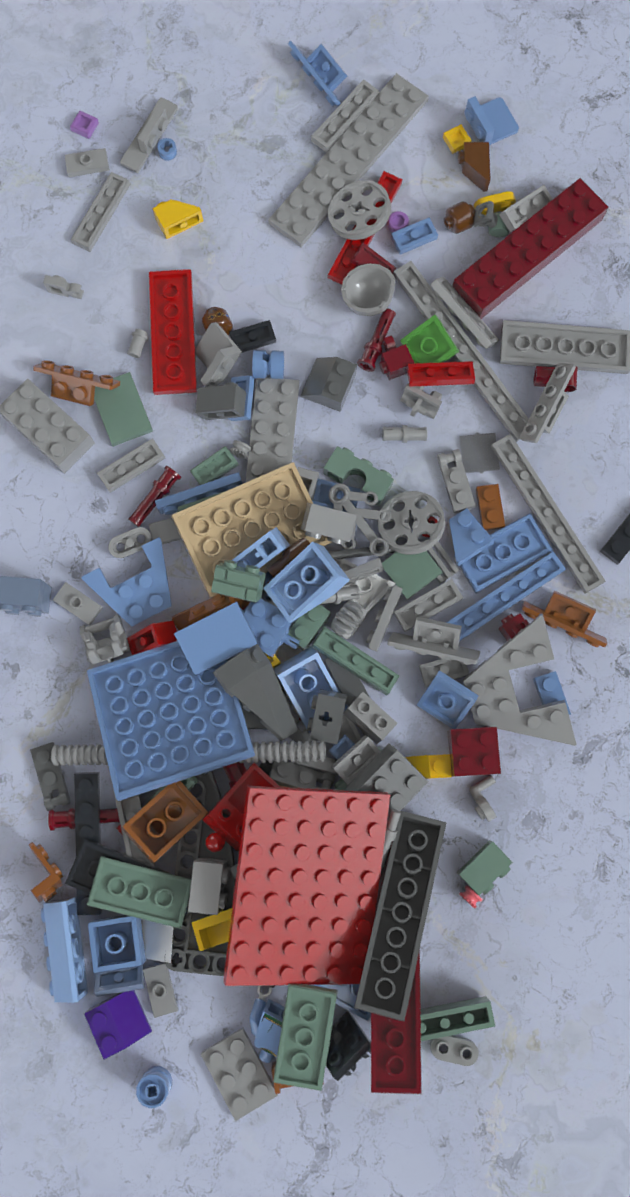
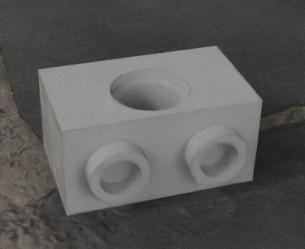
[344,692,397,744]

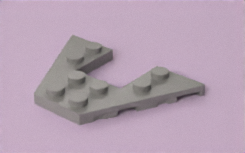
[463,613,577,746]

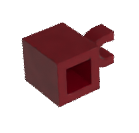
[379,335,414,380]
[498,613,530,641]

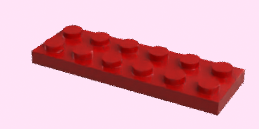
[149,269,197,395]

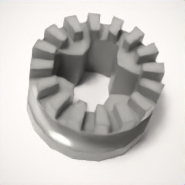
[230,440,252,459]

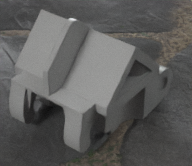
[80,614,130,664]

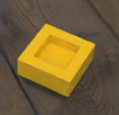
[443,124,472,154]

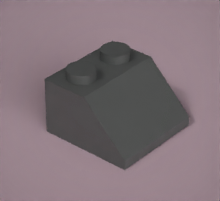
[301,357,357,412]

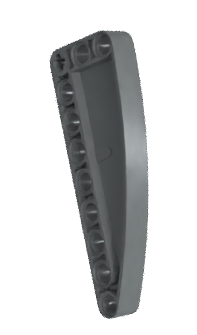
[165,770,236,976]

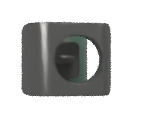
[474,201,509,237]

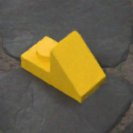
[405,754,452,779]

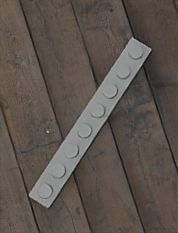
[491,434,606,594]

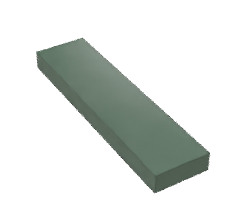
[312,626,399,696]

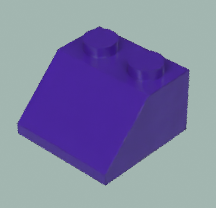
[84,990,152,1060]

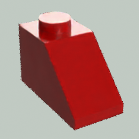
[127,621,177,656]

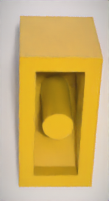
[152,199,203,239]

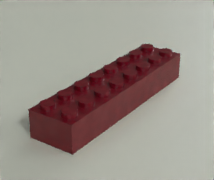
[452,178,609,319]

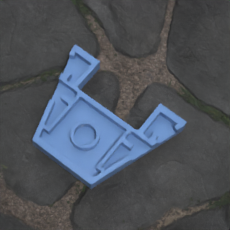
[81,537,172,627]

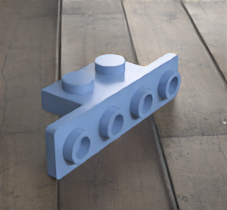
[288,40,347,106]

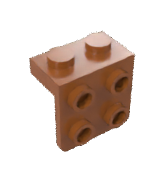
[29,842,63,903]

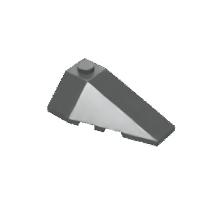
[213,644,298,741]

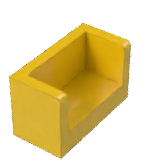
[191,908,232,951]

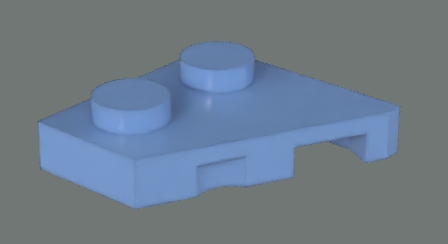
[449,508,493,566]

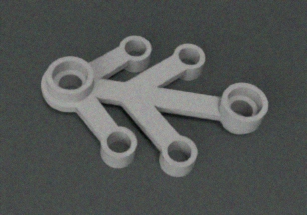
[329,483,392,556]

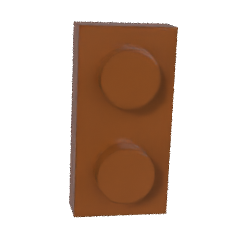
[476,484,505,530]

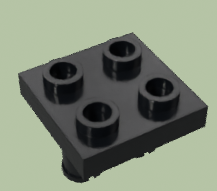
[326,1011,371,1081]

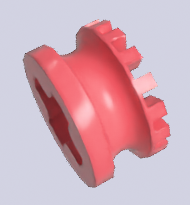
[459,885,482,908]

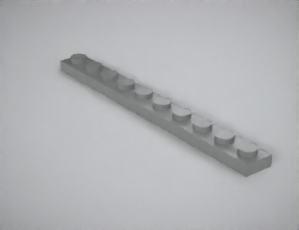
[393,261,529,442]

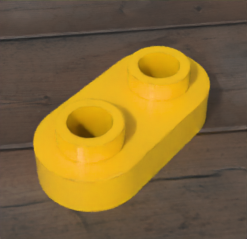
[473,191,516,215]

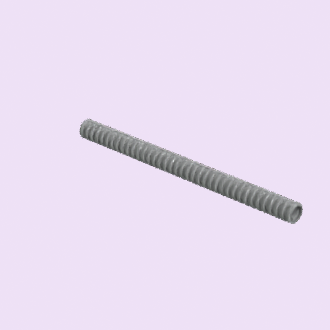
[51,741,326,766]

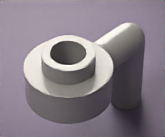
[469,775,496,822]

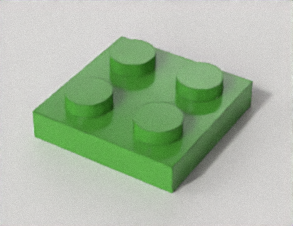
[400,315,459,363]

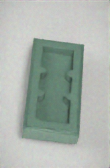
[190,446,239,485]

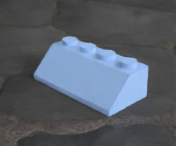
[41,897,88,1003]

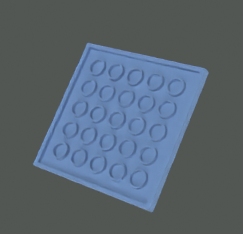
[87,641,256,801]

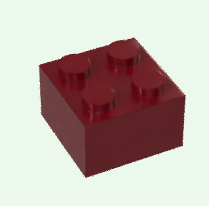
[447,727,501,777]

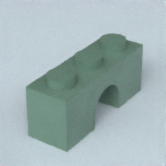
[323,446,394,507]

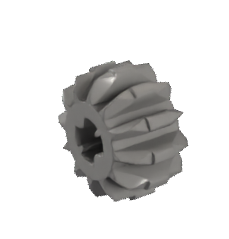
[331,600,367,640]

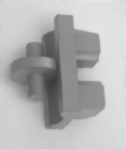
[400,383,442,419]

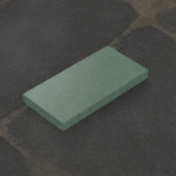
[87,857,192,929]
[273,984,337,1091]

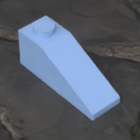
[232,527,290,568]

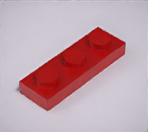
[407,361,475,387]

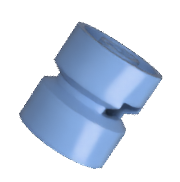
[252,350,284,379]
[136,1066,172,1108]

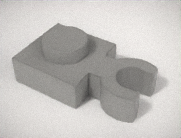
[43,275,84,299]

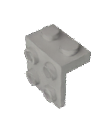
[195,322,242,387]

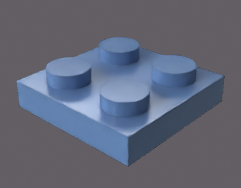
[417,670,478,729]

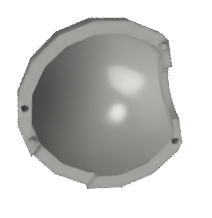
[341,264,395,316]

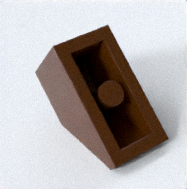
[458,142,491,192]

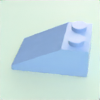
[264,542,350,623]
[273,647,347,733]

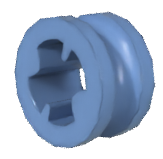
[157,138,177,161]

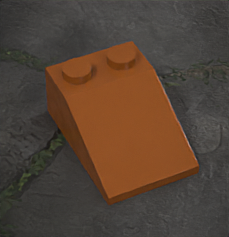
[121,781,208,863]

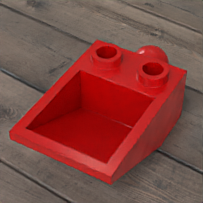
[202,763,280,852]

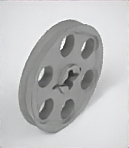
[328,181,391,240]
[378,491,445,555]

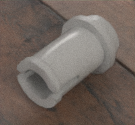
[127,329,148,358]

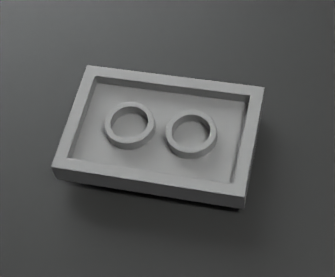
[201,1028,278,1121]

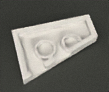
[335,559,396,613]

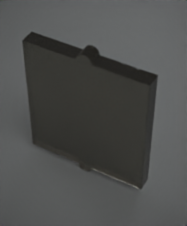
[459,432,500,474]

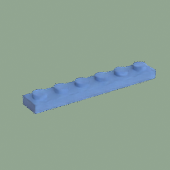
[446,552,566,641]

